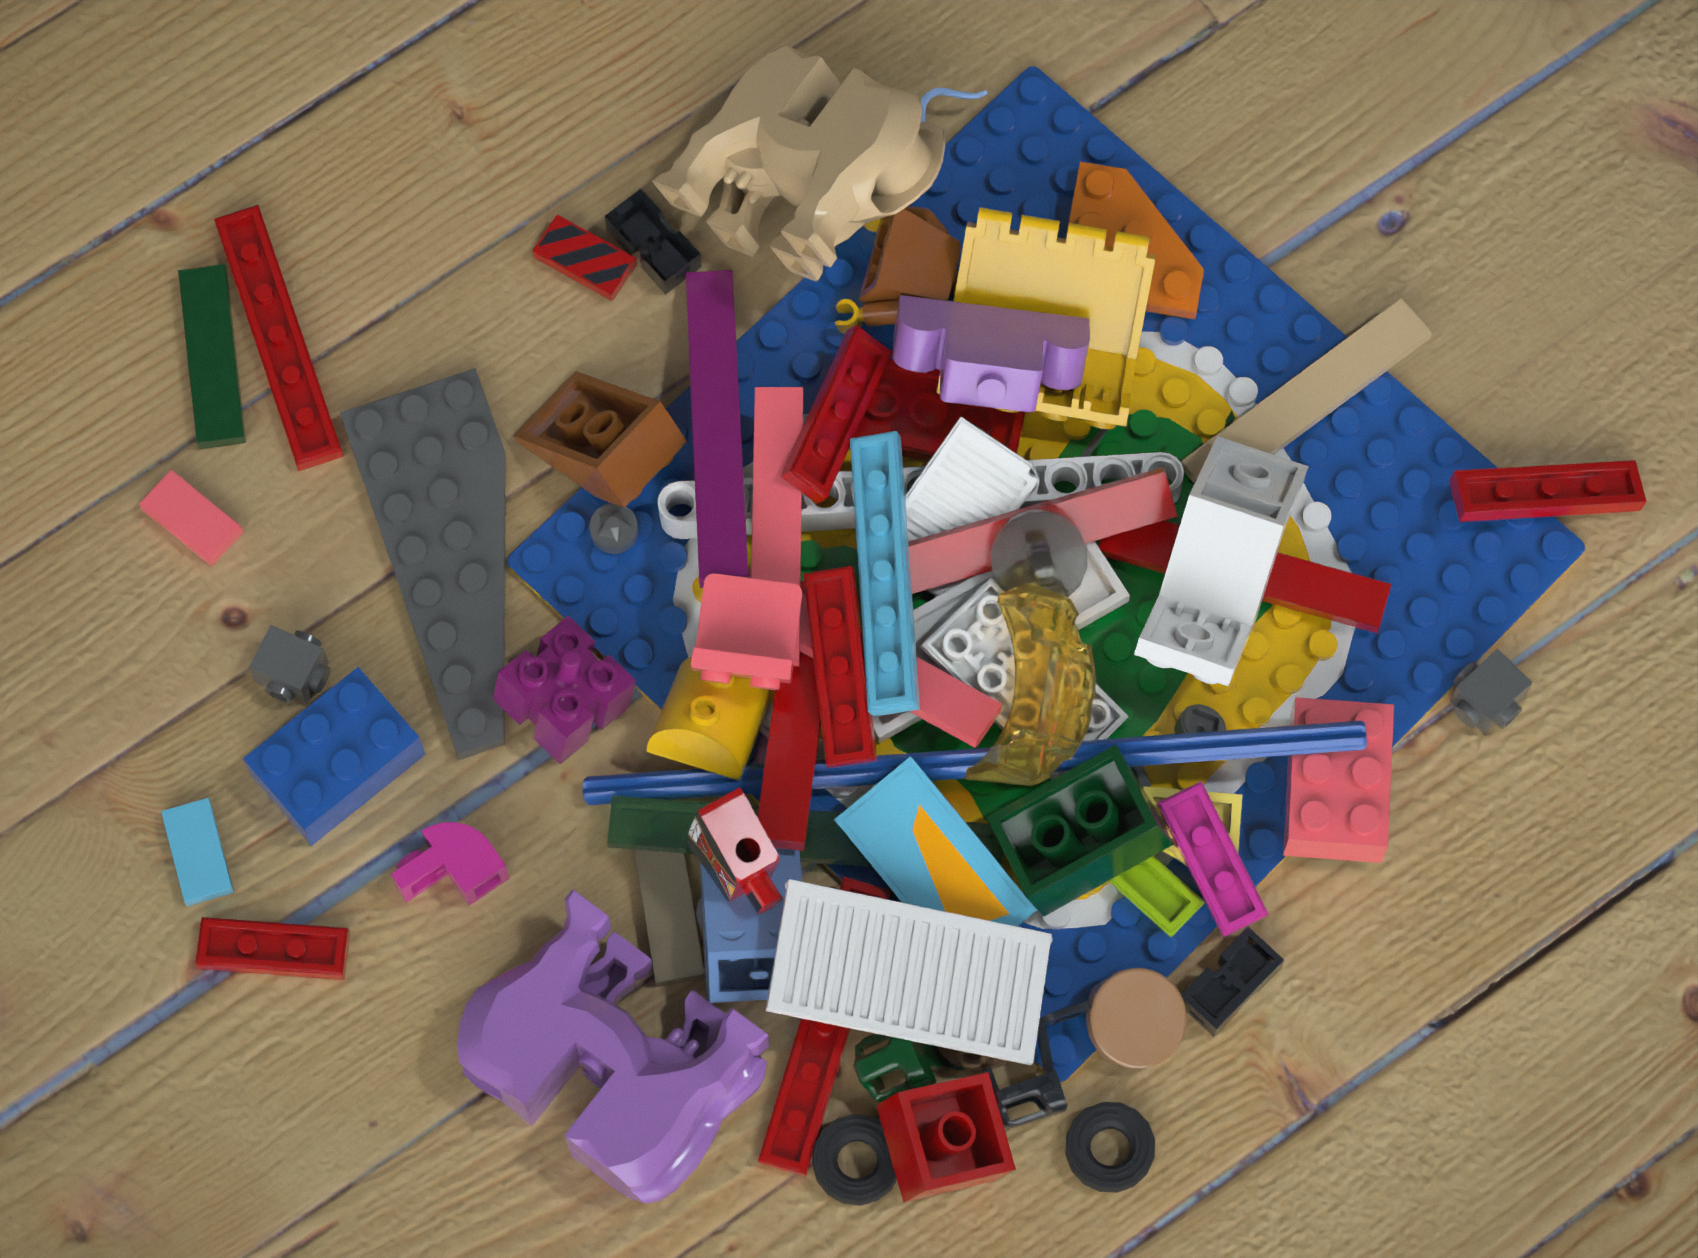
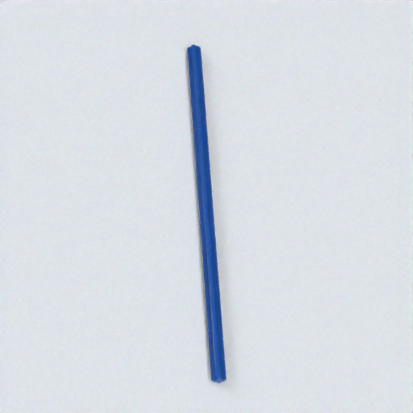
[582,721,1367,805]

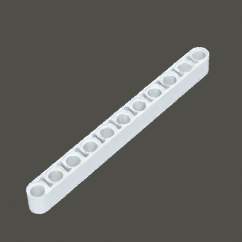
[658,452,1184,539]

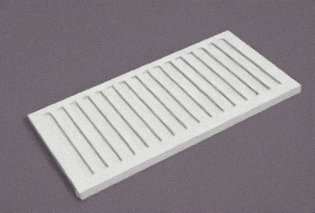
[766,879,1053,1065]

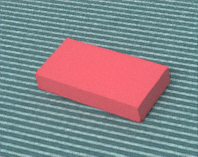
[139,470,244,567]

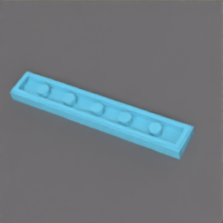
[850,431,920,717]

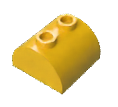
[646,657,771,781]

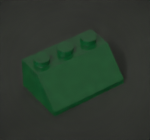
[987,745,1174,916]

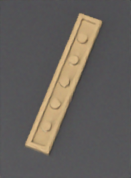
[1181,298,1432,484]

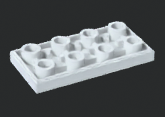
[920,578,1129,780]

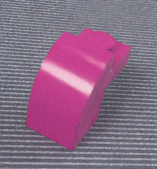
[391,822,510,906]

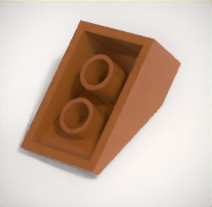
[513,371,687,508]

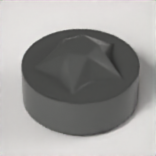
[589,503,638,554]
[1174,704,1226,734]

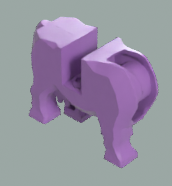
[457,890,770,1204]

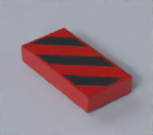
[532,214,637,302]

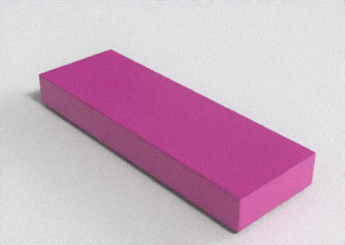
[1156,781,1269,938]

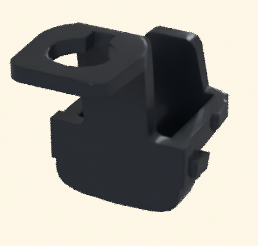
[982,1000,1093,1128]

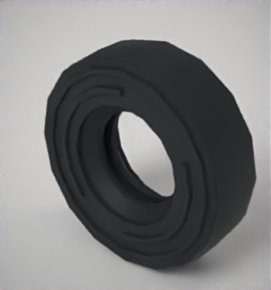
[1065,1102,1155,1193]
[812,1114,897,1206]

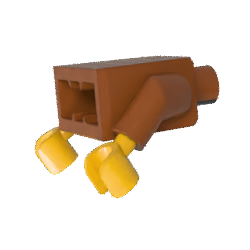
[834,205,961,334]

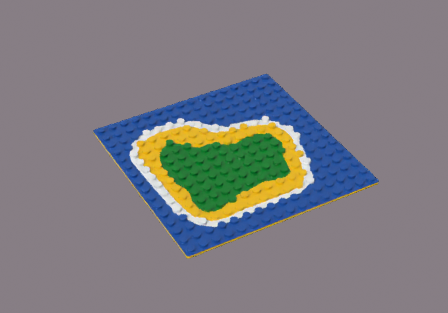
[508,66,1585,1084]

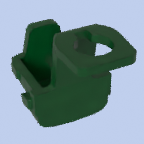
[853,1034,967,1103]

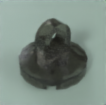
[990,509,1088,607]

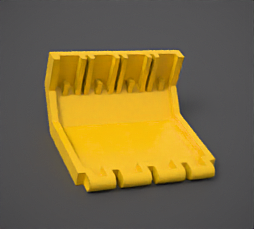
[937,207,1156,429]

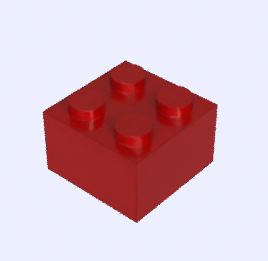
[876,1072,1016,1203]

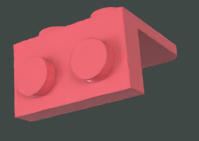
[691,573,802,690]

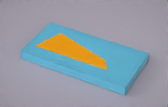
[834,756,1037,927]

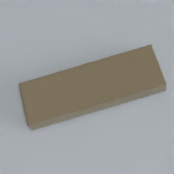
[633,833,705,987]

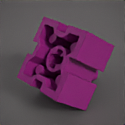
[493,616,636,764]

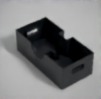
[605,188,702,295]
[1181,927,1284,1037]

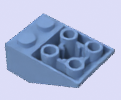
[700,848,802,1003]

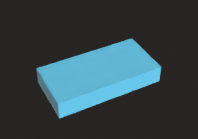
[161,798,234,906]

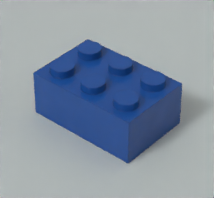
[243,667,425,846]

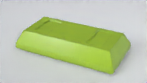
[1109,856,1205,938]

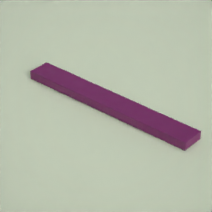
[685,270,749,588]

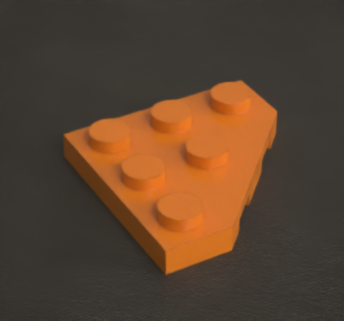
[1066,161,1204,320]

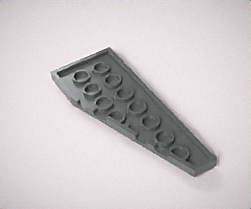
[340,368,506,760]

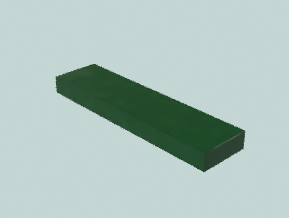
[178,264,246,450]

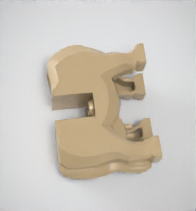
[652,45,945,282]

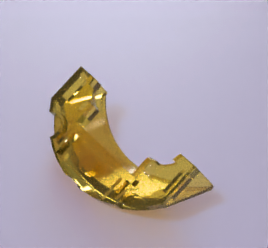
[965,582,1096,786]

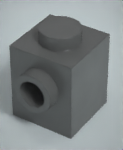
[249,625,330,705]
[1450,649,1532,735]

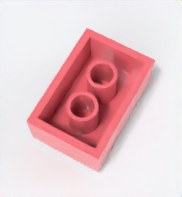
[1283,697,1394,863]

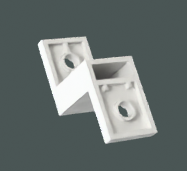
[1134,436,1309,686]

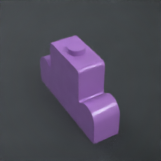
[893,295,1090,412]

